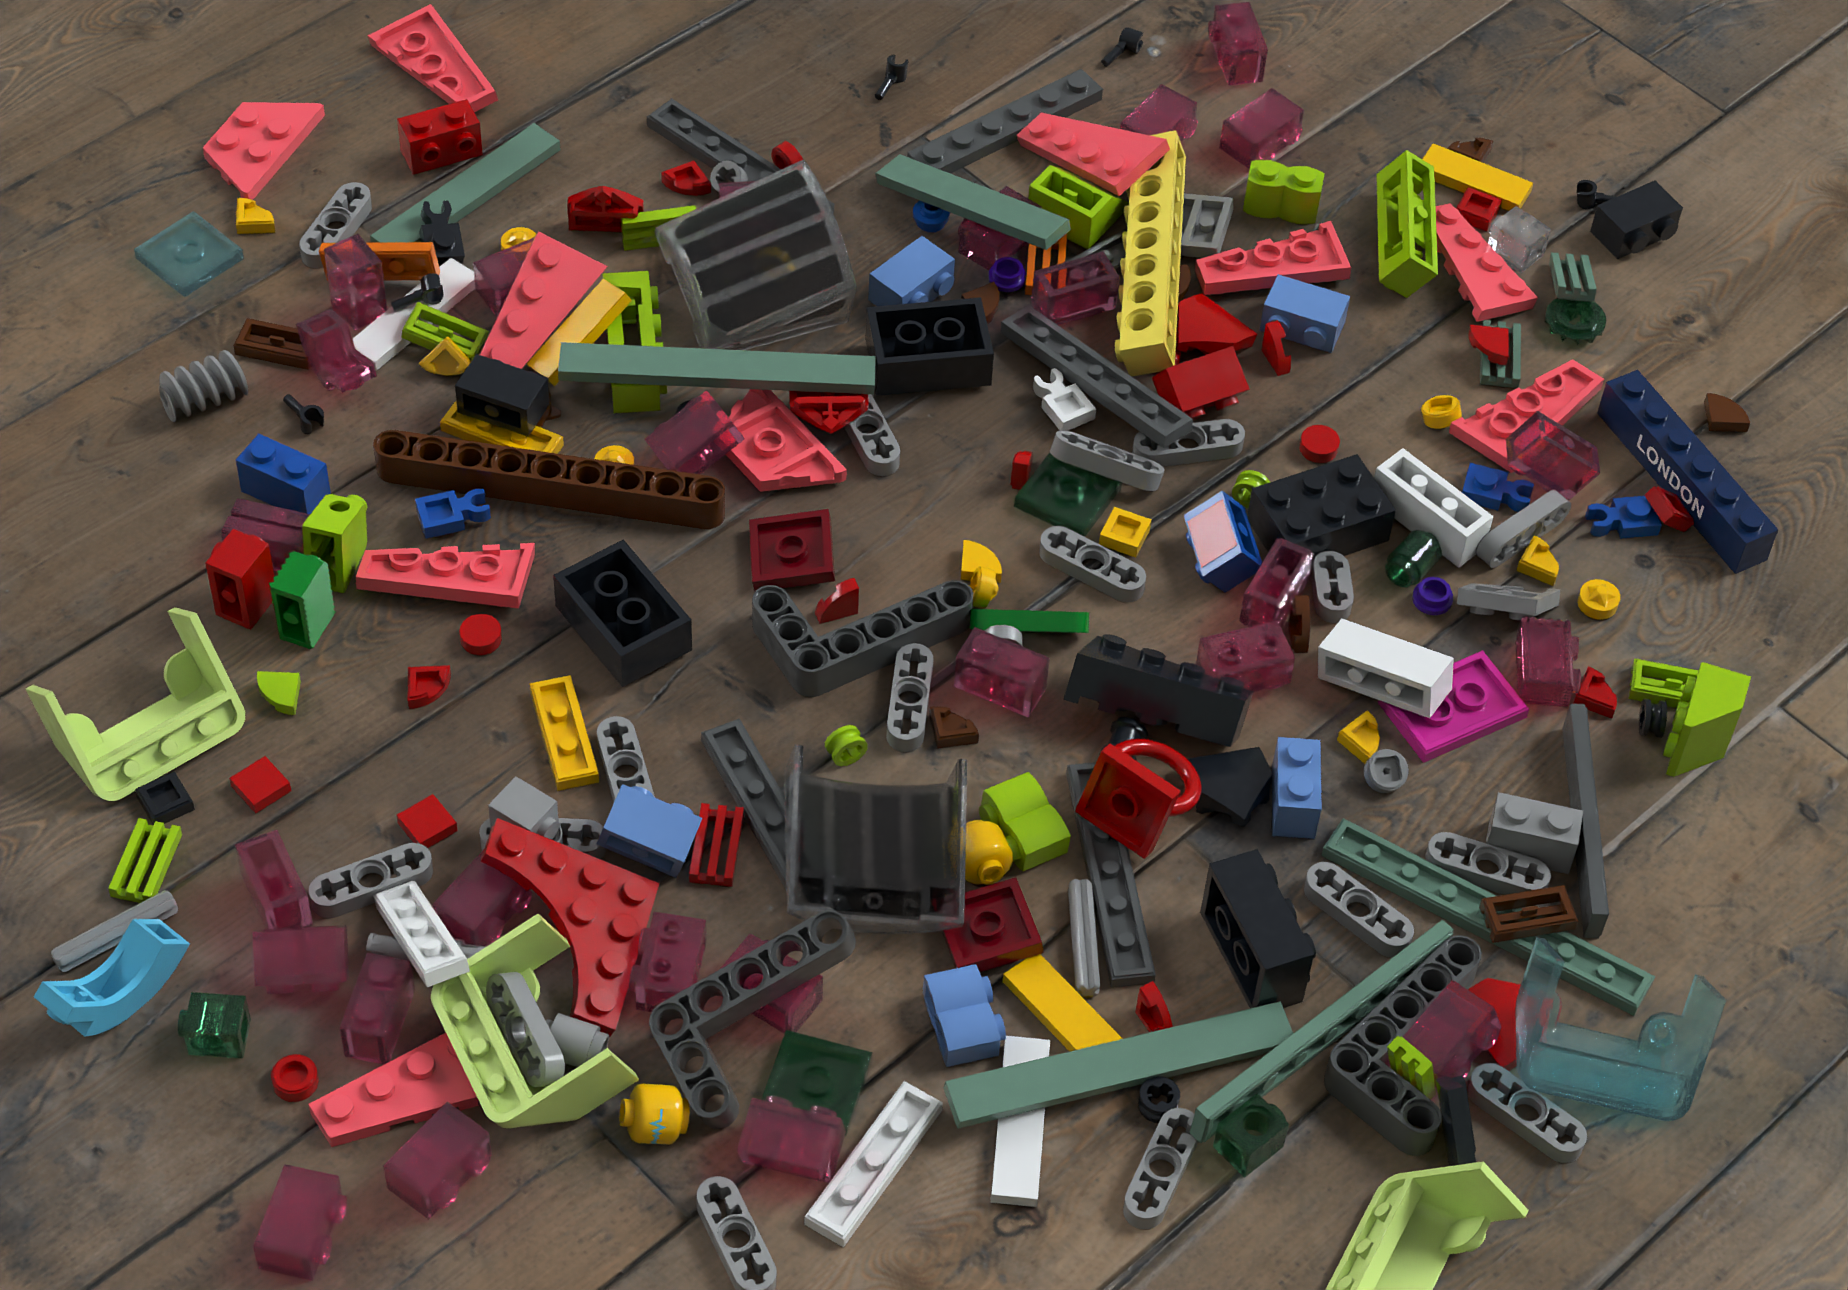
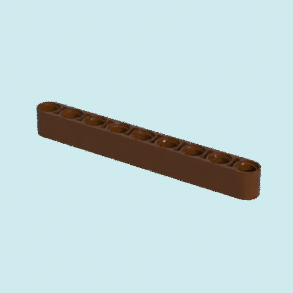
[373,430,725,529]

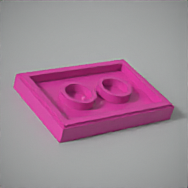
[1378,650,1529,763]

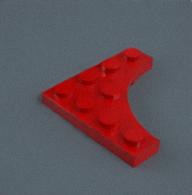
[480,818,660,1037]

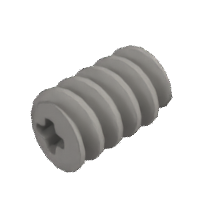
[159,350,248,422]

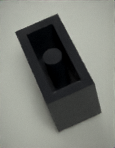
[1590,180,1683,259]
[455,354,550,437]

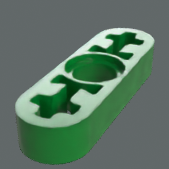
[970,609,1089,633]

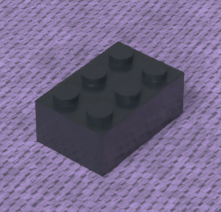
[865,297,994,396]
[1247,454,1396,576]
[553,539,692,687]
[1200,849,1316,1008]

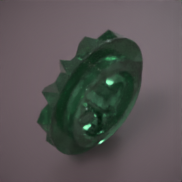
[1544,298,1606,346]

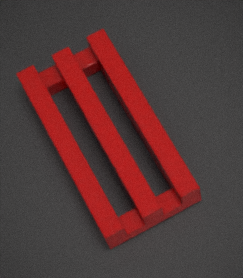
[689,803,744,887]

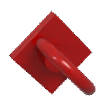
[1074,739,1202,859]

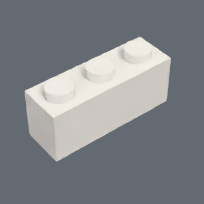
[1374,448,1493,568]
[1318,618,1454,718]

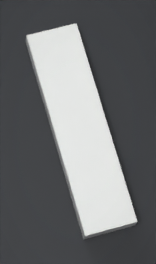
[346,258,480,371]
[373,881,470,987]
[991,1036,1050,1207]
[804,1081,943,1247]

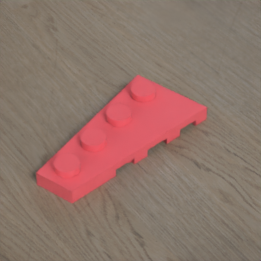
[368,4,498,112]
[1436,203,1538,322]
[1195,221,1351,295]
[479,231,608,369]
[356,543,535,609]
[308,1032,479,1147]

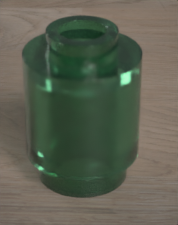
[1385,530,1442,588]

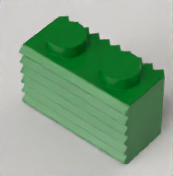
[269,551,336,649]

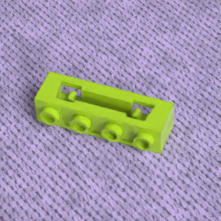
[1377,150,1438,298]
[602,271,667,413]

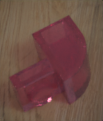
[296,309,377,393]

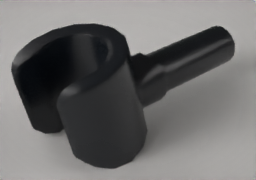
[1101,27,1143,67]
[875,54,909,100]
[1577,180,1616,210]
[391,273,444,311]
[283,394,324,434]

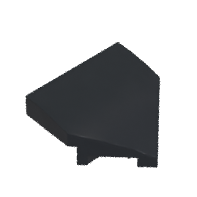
[1180,747,1272,827]
[1436,1075,1476,1166]

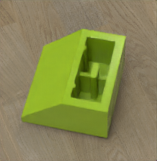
[1028,165,1129,249]
[1663,662,1751,777]

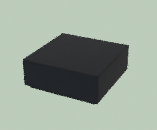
[135,771,195,825]

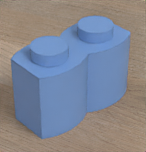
[923,964,1006,1067]

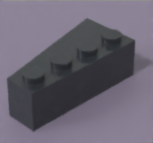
[1063,634,1254,747]

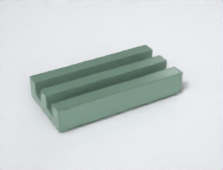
[1549,252,1597,302]
[1480,320,1521,388]

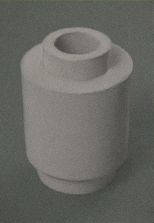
[546,1013,609,1067]

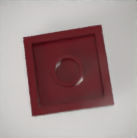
[749,509,835,591]
[933,877,1044,972]

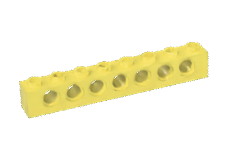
[1115,130,1186,376]

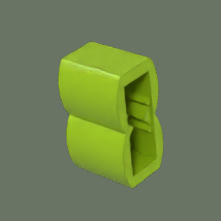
[1243,160,1325,224]
[979,772,1071,871]

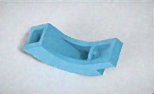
[34,919,190,1037]

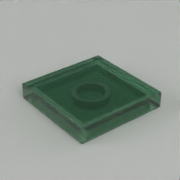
[1014,453,1122,537]
[759,1030,873,1136]

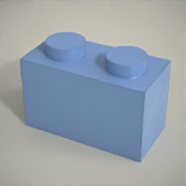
[868,236,955,306]
[1259,274,1350,353]
[1272,737,1322,839]
[596,784,702,878]

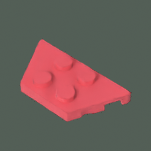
[203,102,325,200]
[714,389,847,492]

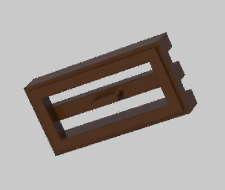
[233,318,322,370]
[1479,885,1578,943]

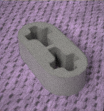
[1311,551,1354,623]

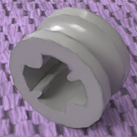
[710,161,748,198]

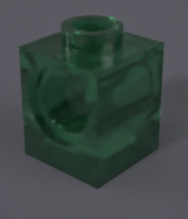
[178,992,251,1058]
[1213,1093,1289,1178]

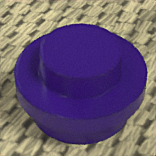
[988,257,1026,292]
[1412,577,1453,615]

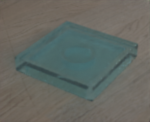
[134,211,244,297]

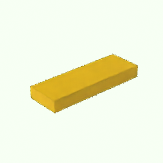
[1422,143,1533,214]
[526,279,632,386]
[440,401,564,454]
[529,675,599,791]
[1003,954,1123,1052]

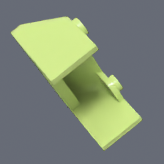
[26,607,245,801]
[431,914,639,1128]
[1325,1161,1529,1290]

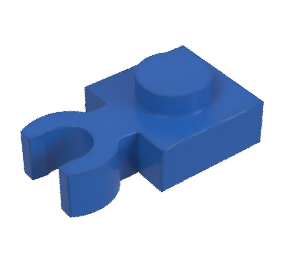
[1462,463,1534,512]
[415,489,491,539]
[1585,496,1662,539]

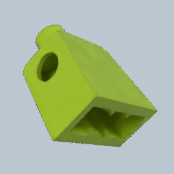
[302,494,368,593]

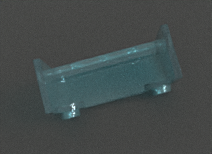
[1515,937,1726,1121]

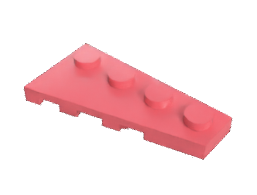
[1016,112,1170,196]
[1449,359,1604,473]

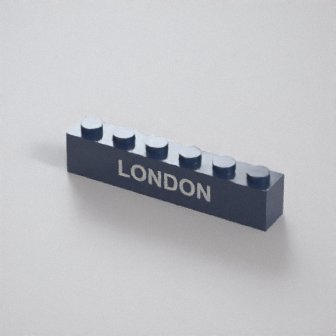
[1597,370,1778,574]

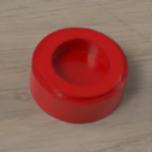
[771,141,805,178]
[1299,425,1340,463]
[459,614,502,655]
[271,1054,319,1102]

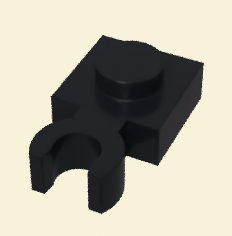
[419,200,465,265]

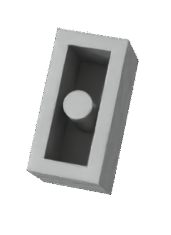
[1486,792,1583,874]

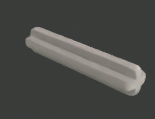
[1068,879,1100,997]
[51,890,178,972]

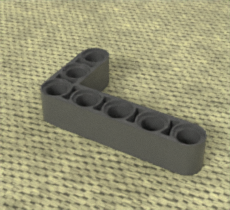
[752,580,973,697]
[649,910,856,1129]
[1324,935,1482,1156]

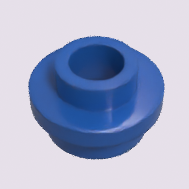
[913,201,950,232]

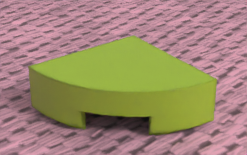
[257,671,301,715]

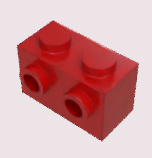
[397,99,483,175]
[1152,346,1250,420]
[205,529,275,630]

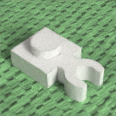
[1033,368,1096,431]

